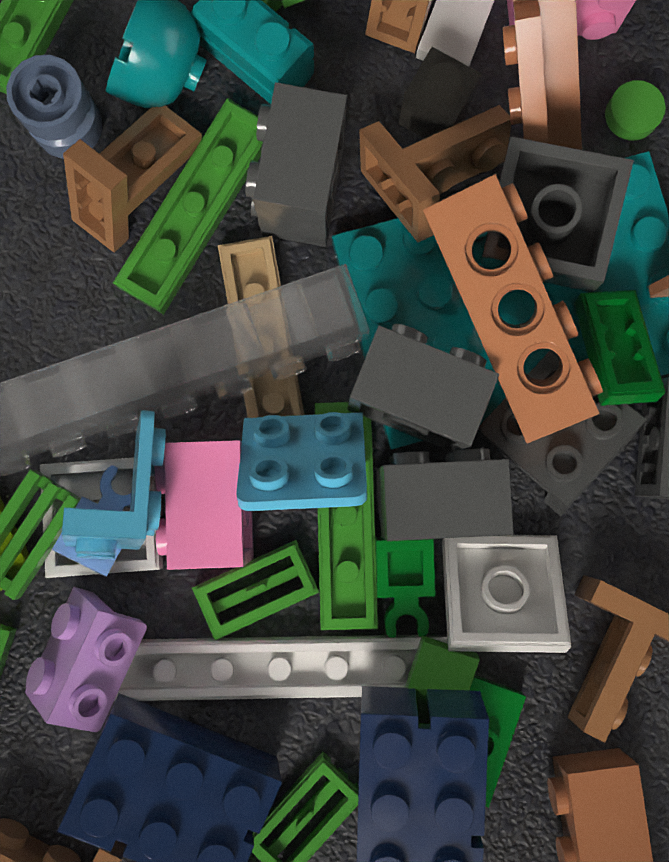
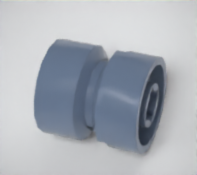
[6,55,102,159]

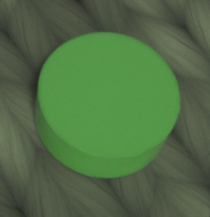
[605,80,666,141]

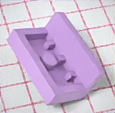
[25,587,147,732]

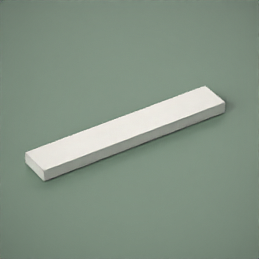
[114,634,448,701]

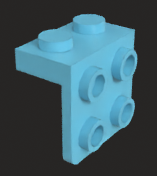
[62,410,166,559]
[236,412,367,511]

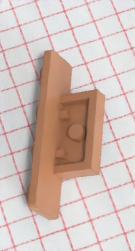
[503,0,582,150]

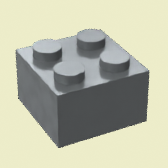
[245,82,347,247]
[481,137,634,292]
[347,324,499,452]
[377,449,514,541]

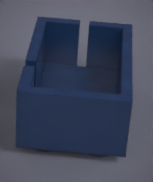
[356,686,489,862]
[57,693,282,862]

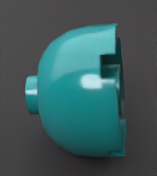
[106,0,207,108]

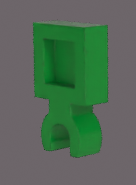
[375,537,435,638]

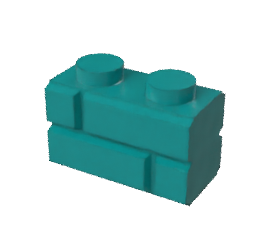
[190,0,314,104]

